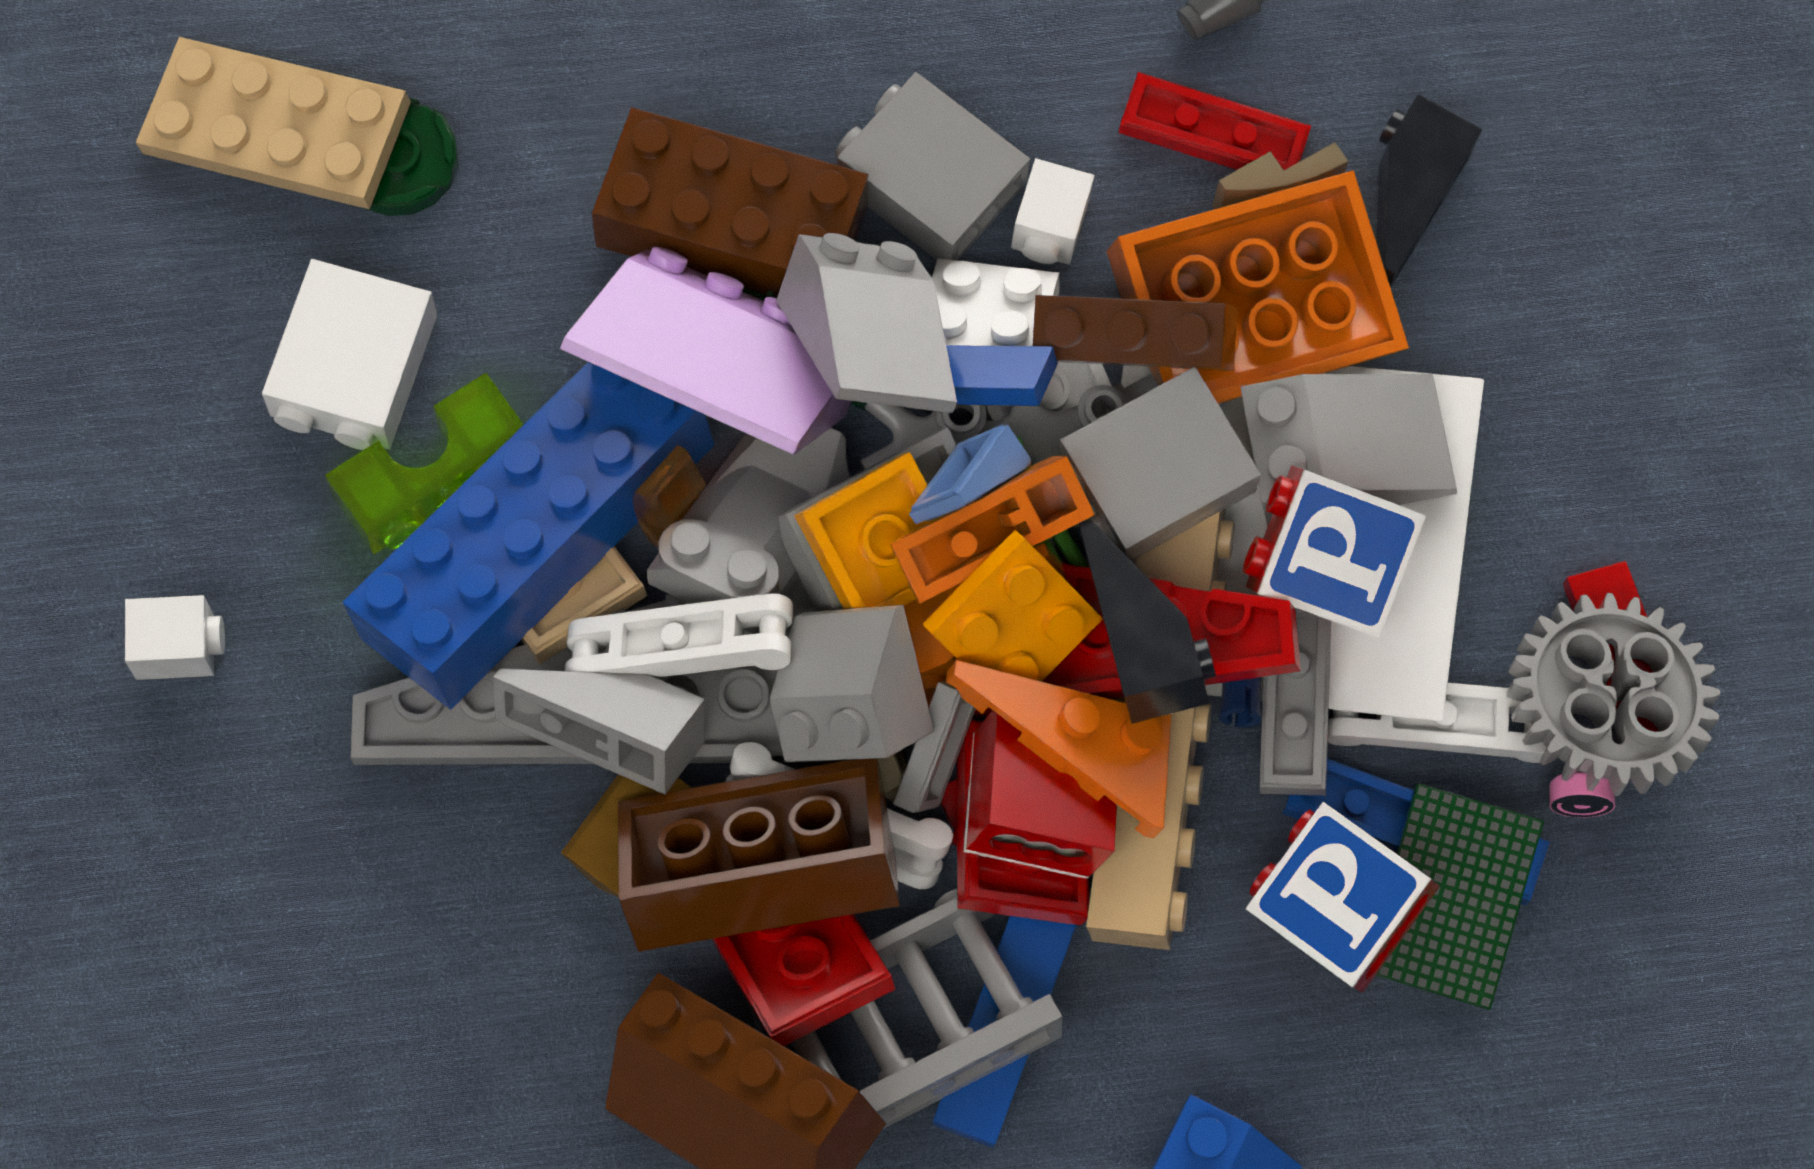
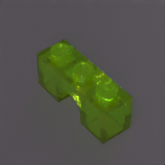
[325,373,524,555]

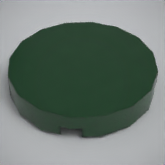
[366,97,458,216]

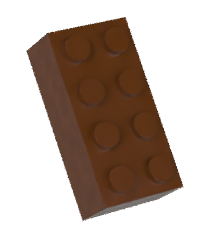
[591,107,869,298]

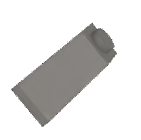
[493,669,705,794]

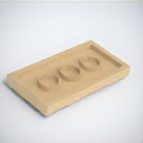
[136,37,411,209]

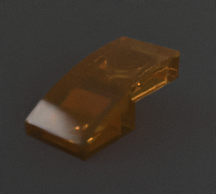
[633,445,706,548]

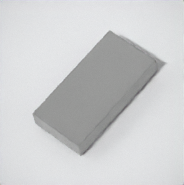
[893,681,976,813]

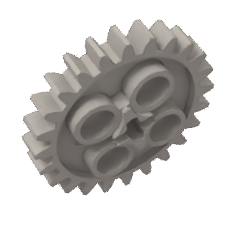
[1507,593,1721,796]

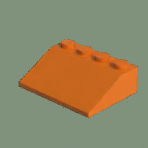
[1106,170,1409,404]

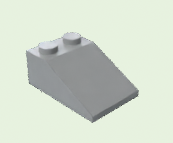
[776,233,957,413]
[1240,374,1457,526]

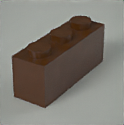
[1032,295,1237,371]

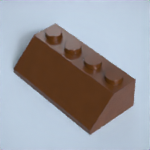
[618,758,900,952]
[605,972,886,1169]

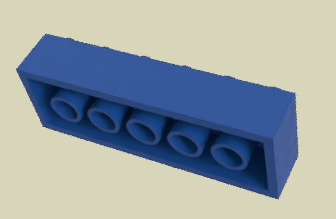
[342,362,714,710]

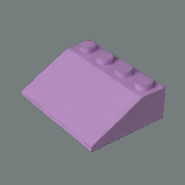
[560,247,852,455]

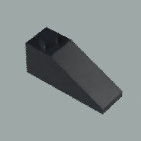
[1376,94,1483,288]
[1079,520,1216,724]

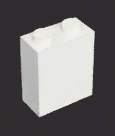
[262,258,437,450]

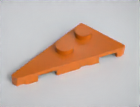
[946,660,1171,839]

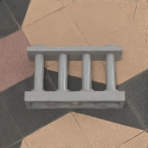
[752,888,1062,1129]

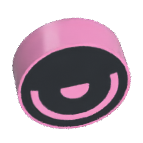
[1549,771,1615,818]

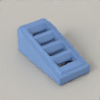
[909,424,1031,524]

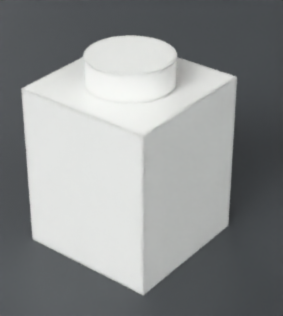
[1011,158,1095,265]
[125,595,225,680]

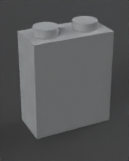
[835,72,1030,261]
[1059,367,1261,561]

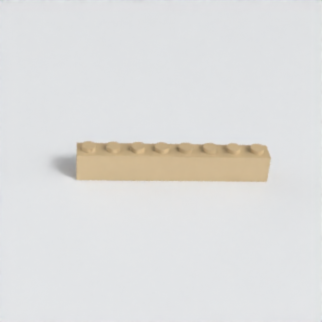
[1086,509,1235,950]

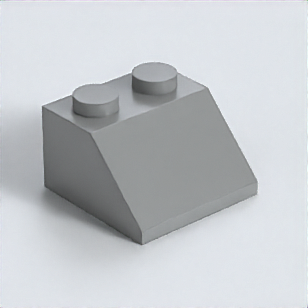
[769,605,934,762]

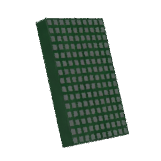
[1375,783,1544,1010]

